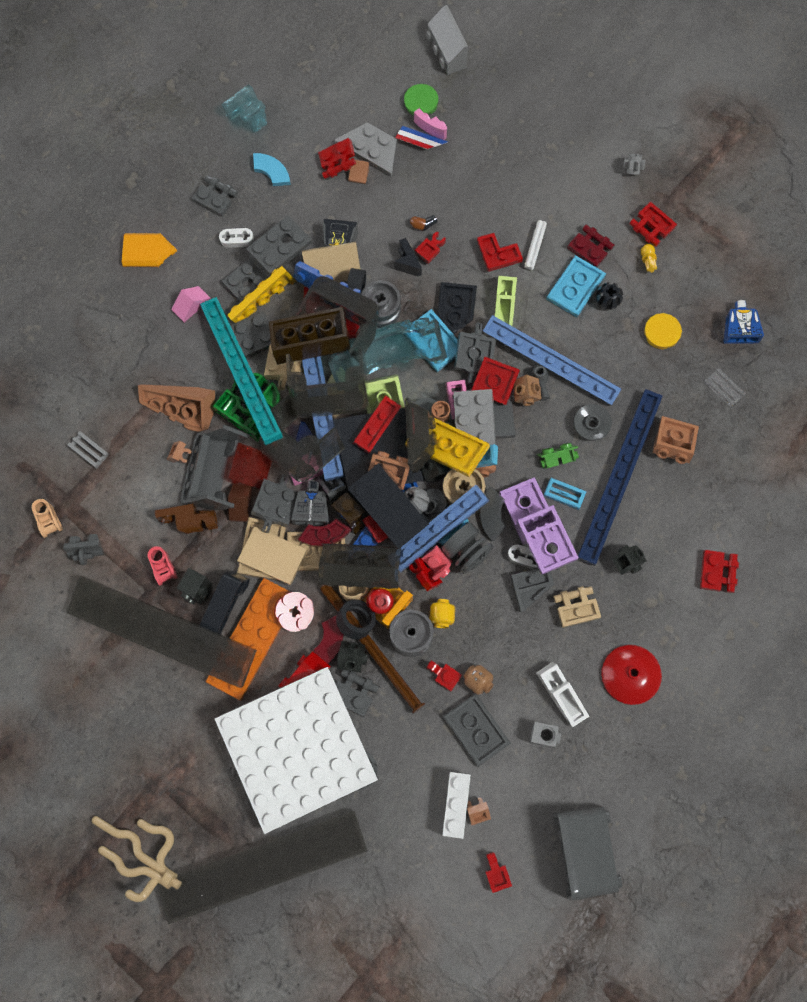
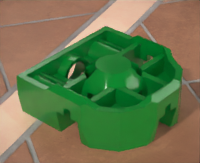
[213,373,282,442]

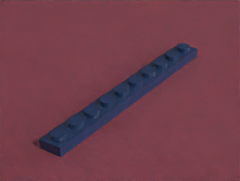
[578,389,663,566]

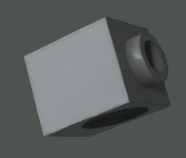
[529,722,561,748]

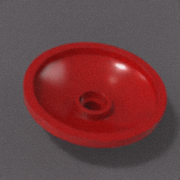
[601,645,662,705]

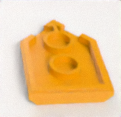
[122,233,177,267]

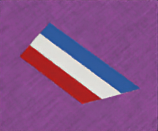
[395,126,448,149]

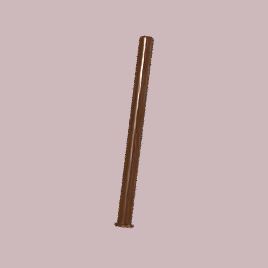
[320,583,425,714]

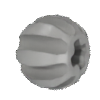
[405,487,429,512]

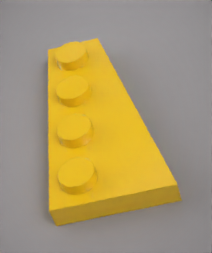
[228,266,297,323]

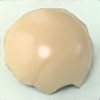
[338,573,369,601]

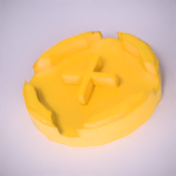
[644,313,682,350]

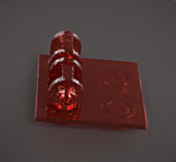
[228,443,273,489]

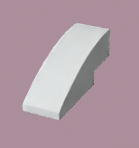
[536,662,589,727]

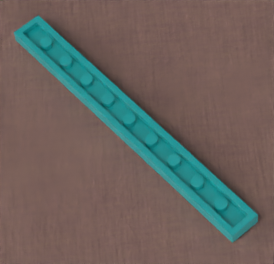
[200,297,283,445]

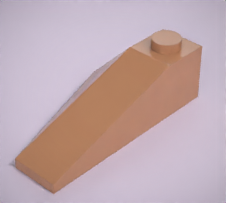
[138,384,216,432]

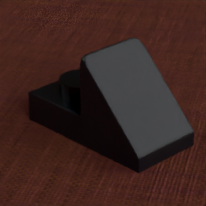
[394,238,422,277]

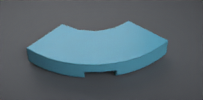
[253,153,291,186]

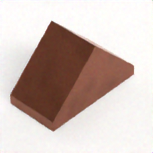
[228,483,253,522]

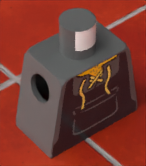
[323,219,358,247]

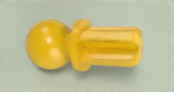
[641,244,657,273]

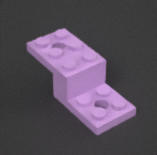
[499,477,578,575]

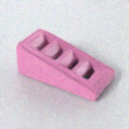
[445,380,466,420]

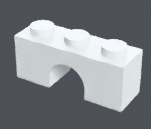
[442,772,471,839]

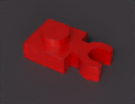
[415,232,446,264]

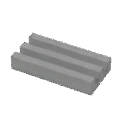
[67,431,109,469]

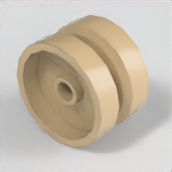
[442,469,486,507]

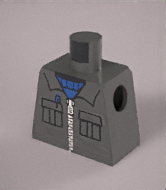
[292,481,330,526]

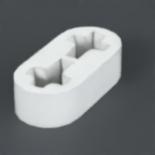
[219,228,254,248]
[508,545,538,569]

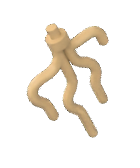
[92,816,182,902]

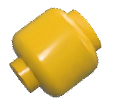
[429,599,455,629]

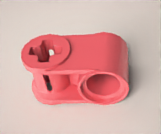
[148,546,178,586]

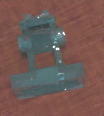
[221,84,267,133]

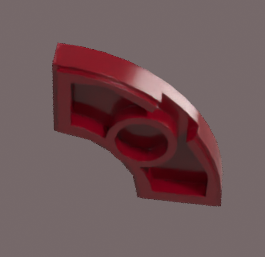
[298,518,352,547]
[313,615,344,664]

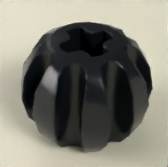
[596,282,623,310]

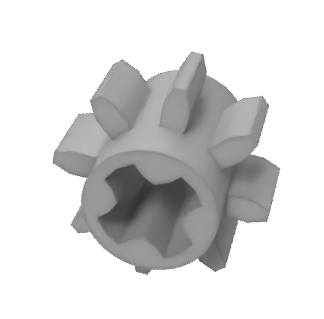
[623,154,645,175]

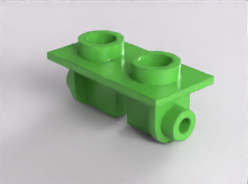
[537,443,579,469]

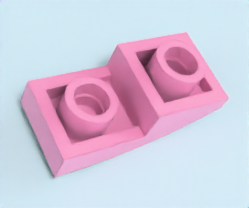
[414,108,447,140]

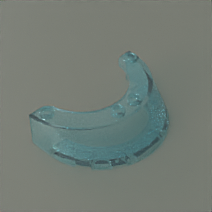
[328,318,447,391]

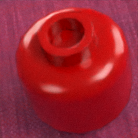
[366,588,394,614]

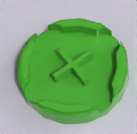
[404,84,439,116]

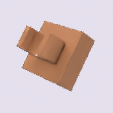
[167,441,191,463]
[467,798,491,825]

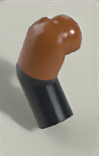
[410,215,438,231]

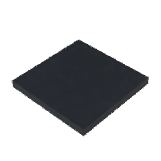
[333,407,423,495]

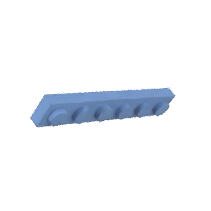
[386,485,489,573]

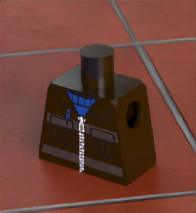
[331,492,367,535]

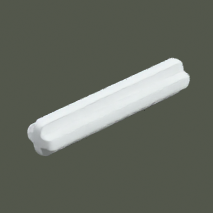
[524,220,547,270]

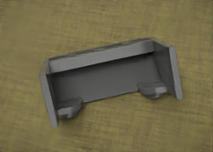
[180,425,250,511]

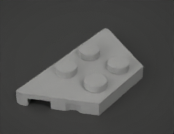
[335,122,397,176]

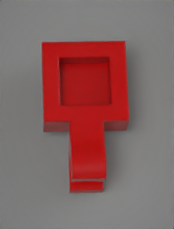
[409,558,442,592]
[426,660,462,692]
[485,852,512,893]

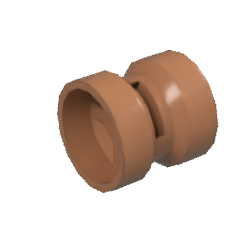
[431,401,450,423]

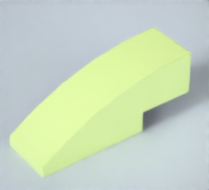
[495,276,517,326]

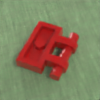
[318,138,356,179]
[629,202,677,247]
[700,550,739,593]

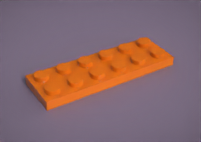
[206,578,292,701]

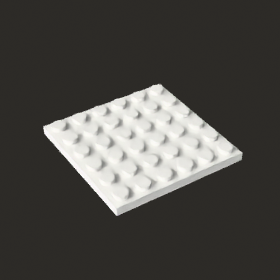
[215,667,378,834]

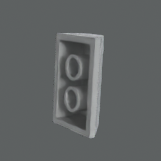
[426,5,468,75]

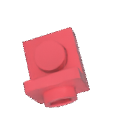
[422,545,453,581]

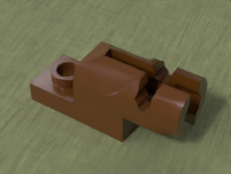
[155,504,218,534]

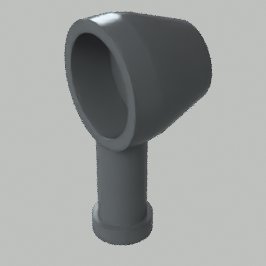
[530,366,550,401]

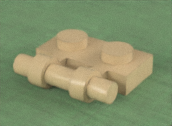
[553,586,601,628]

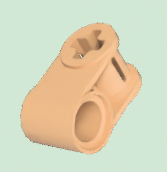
[32,499,63,538]

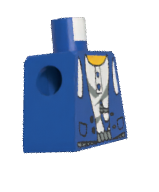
[723,300,764,344]

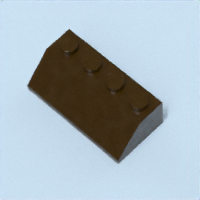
[269,307,351,365]

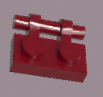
[567,224,615,268]

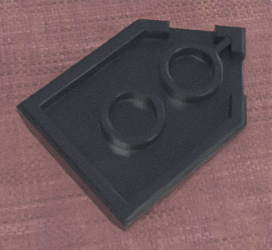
[437,282,477,334]

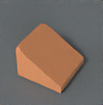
[348,160,369,184]

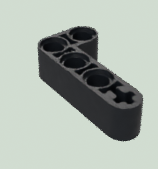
[194,570,250,649]

